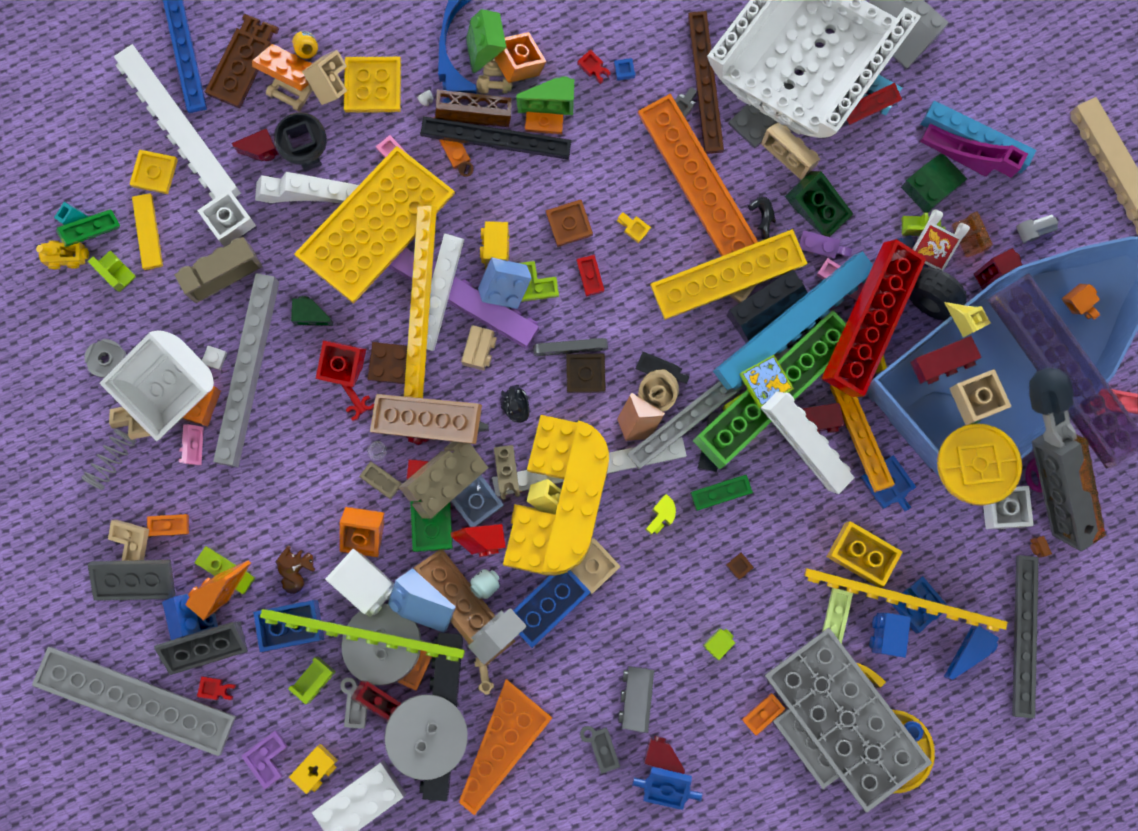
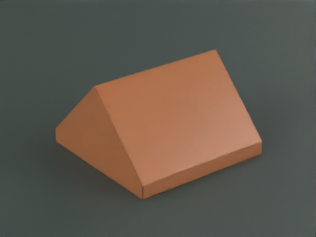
[617,393,665,441]

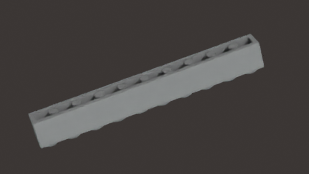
[213,273,280,468]

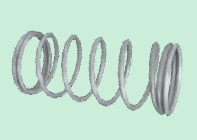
[81,428,137,490]

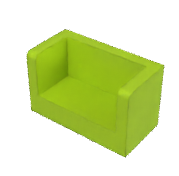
[288,656,336,704]

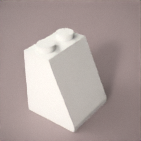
[326,549,394,617]

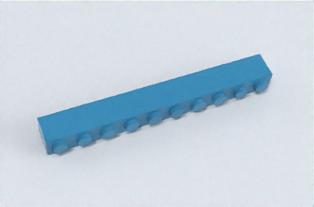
[713,251,873,390]

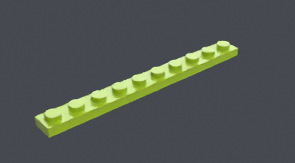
[260,609,465,662]

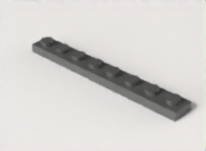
[1012,555,1039,719]

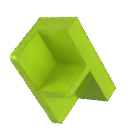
[902,213,945,236]
[88,251,136,292]

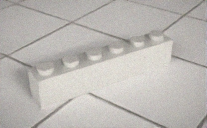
[761,392,855,494]

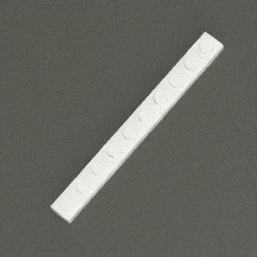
[492,437,687,496]

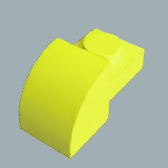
[645,494,676,535]

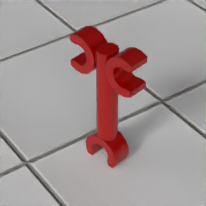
[341,385,374,421]

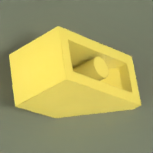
[527,479,561,514]

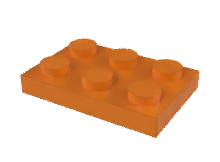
[252,44,313,91]

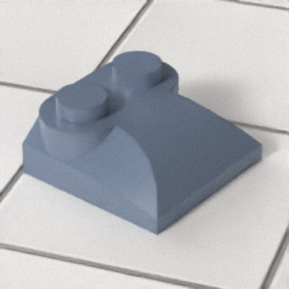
[451,475,504,527]

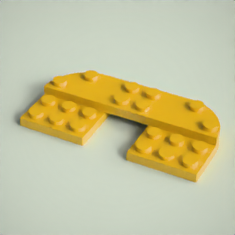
[503,415,609,576]

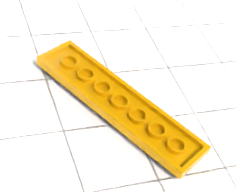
[650,229,808,320]

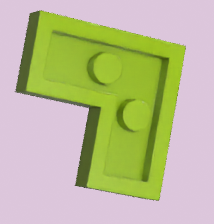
[520,261,559,302]

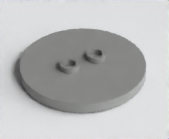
[342,604,422,686]
[384,694,468,780]

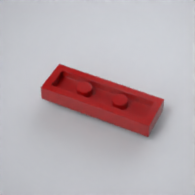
[847,83,902,125]

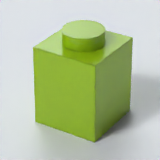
[702,628,735,660]

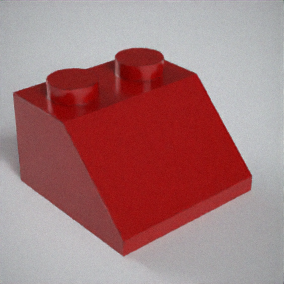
[315,341,366,387]
[451,524,506,557]

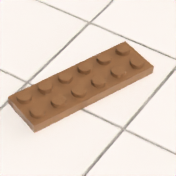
[370,394,482,444]
[413,550,516,665]

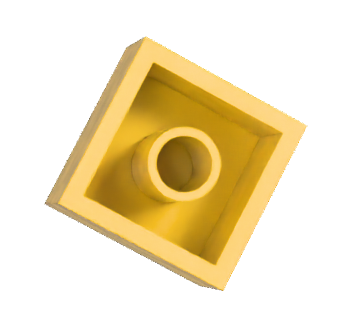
[480,221,509,269]

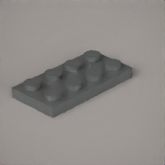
[728,83,794,148]
[88,560,176,600]

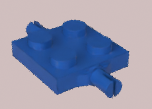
[860,455,916,512]
[632,767,702,810]

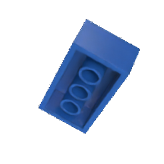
[513,570,591,648]

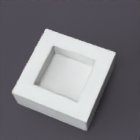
[202,346,227,370]

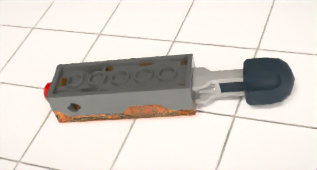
[1029,368,1106,552]

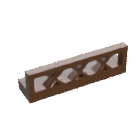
[435,90,512,127]

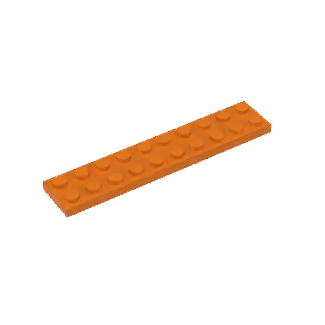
[637,93,758,256]

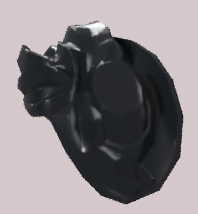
[500,384,529,423]

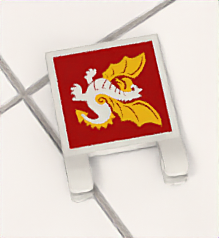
[913,209,970,271]

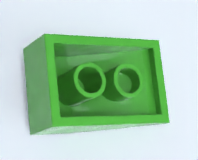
[466,9,506,73]
[517,76,574,115]

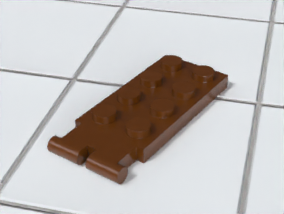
[205,14,279,109]

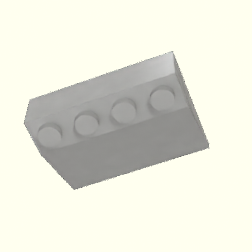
[869,0,949,69]

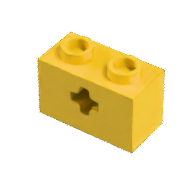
[289,744,338,794]

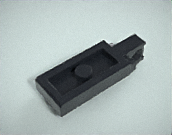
[636,352,689,384]

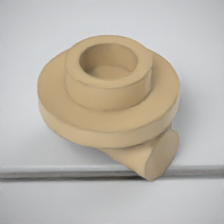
[483,60,502,76]

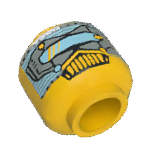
[292,31,318,59]

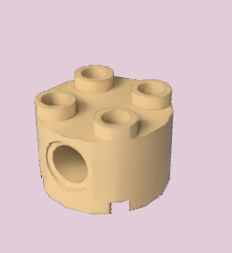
[638,369,679,412]

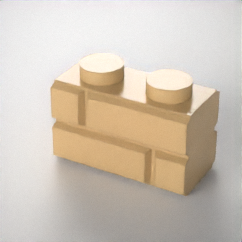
[461,325,497,371]

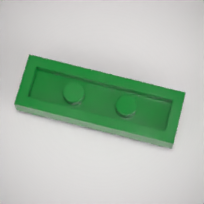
[56,209,120,247]
[690,474,753,511]

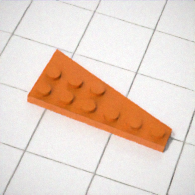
[459,679,553,815]

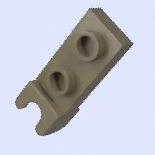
[494,445,520,499]

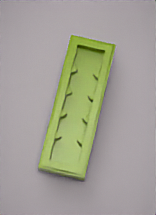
[194,546,256,595]

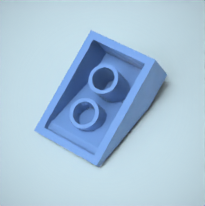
[388,568,456,633]

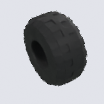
[909,267,967,321]

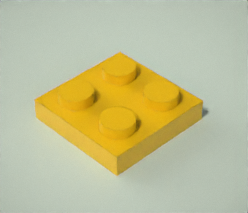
[129,149,178,194]

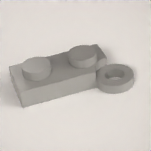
[340,677,367,729]

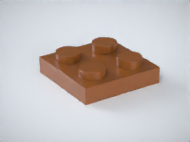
[546,199,593,247]

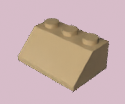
[761,122,820,180]

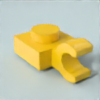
[617,212,651,244]

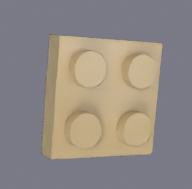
[571,538,621,594]

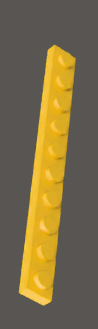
[404,206,437,398]
[804,568,1008,632]

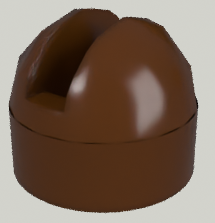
[458,161,474,177]

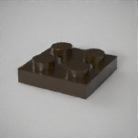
[566,354,606,393]

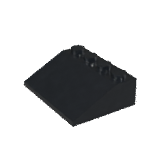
[727,270,821,343]

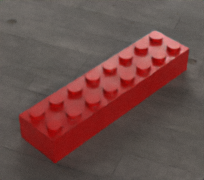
[821,239,927,397]

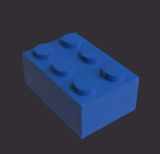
[253,600,325,652]

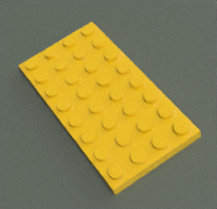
[294,146,455,304]

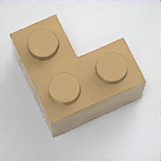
[302,50,347,105]

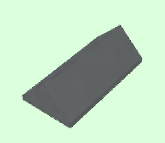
[154,622,248,675]

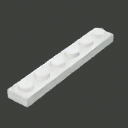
[427,234,464,351]

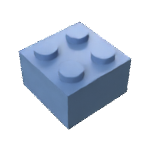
[478,257,532,309]

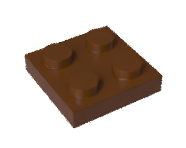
[367,342,408,384]

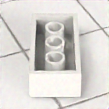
[312,760,406,831]

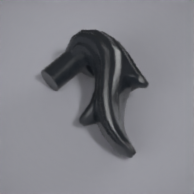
[748,196,776,240]

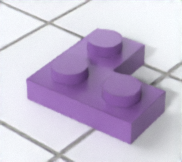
[242,730,288,790]

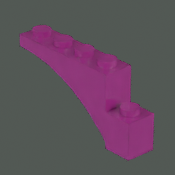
[920,124,1028,178]

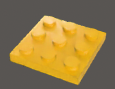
[344,57,401,113]

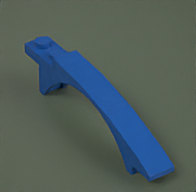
[438,0,477,103]

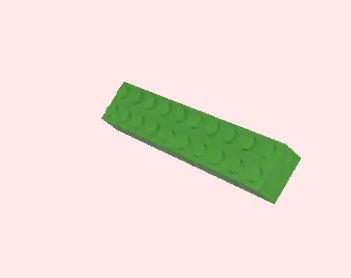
[693,310,846,469]

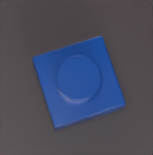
[614,58,635,81]

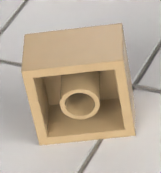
[949,369,1012,425]

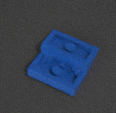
[891,576,947,634]

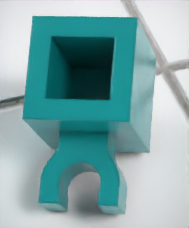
[54,202,89,225]

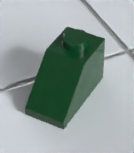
[291,296,333,326]

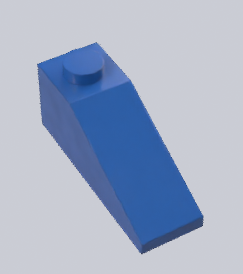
[944,625,999,680]

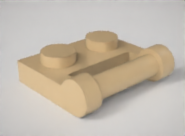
[266,79,313,112]

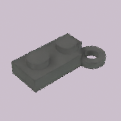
[580,726,620,774]

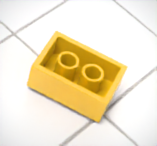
[826,521,903,587]

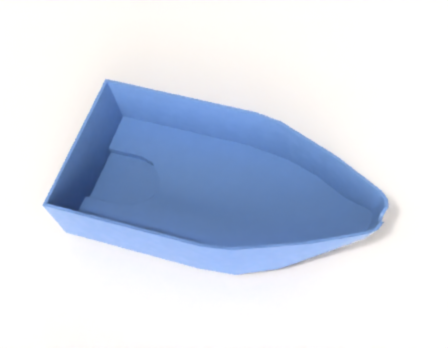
[867,236,1138,477]

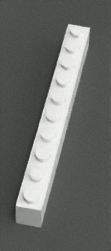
[114,44,241,200]

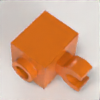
[1061,284,1100,320]

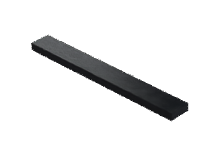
[420,116,572,160]

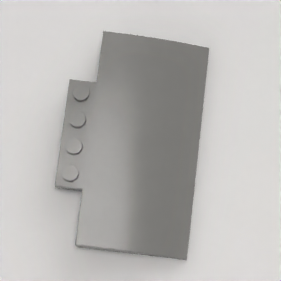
[764,628,932,813]

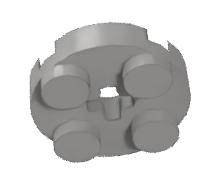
[84,339,126,378]

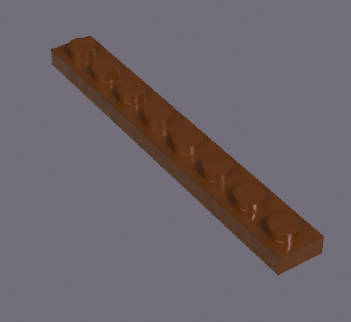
[688,11,724,154]

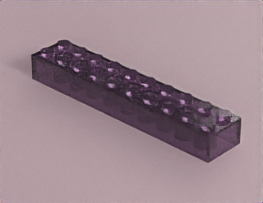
[988,273,1138,469]

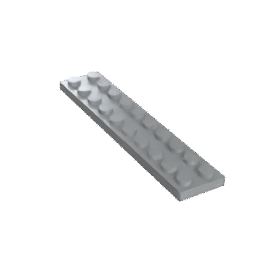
[32,647,236,756]

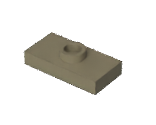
[359,461,402,500]

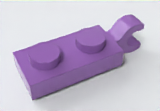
[799,230,852,259]

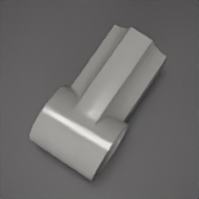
[1016,215,1058,244]

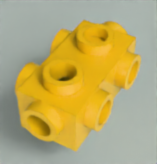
[36,240,89,270]

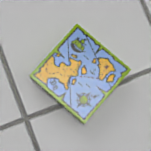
[739,355,794,408]

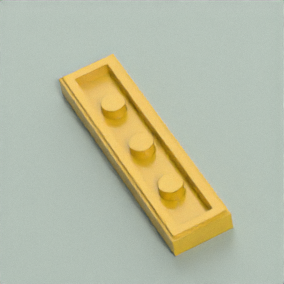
[132,193,163,270]

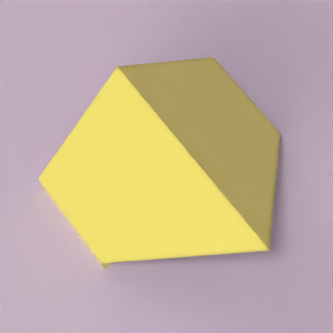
[944,302,991,337]

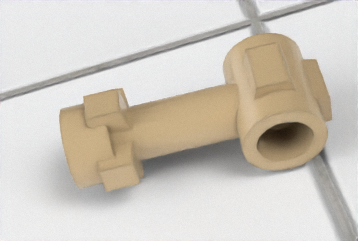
[476,75,512,93]
[474,657,494,695]

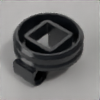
[274,112,327,172]

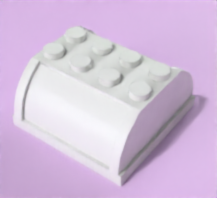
[100,331,214,441]

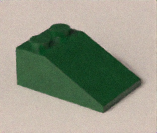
[901,153,967,213]
[785,171,853,237]

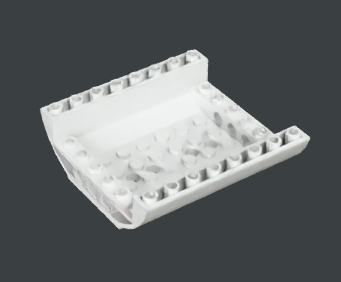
[707,0,921,138]

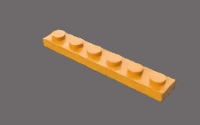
[830,385,895,493]

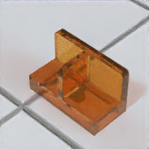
[952,211,993,258]

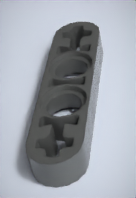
[533,338,608,356]

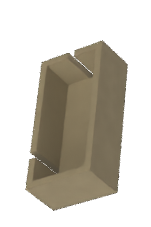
[174,237,263,303]
[399,442,488,518]

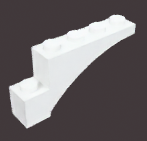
[255,172,359,203]

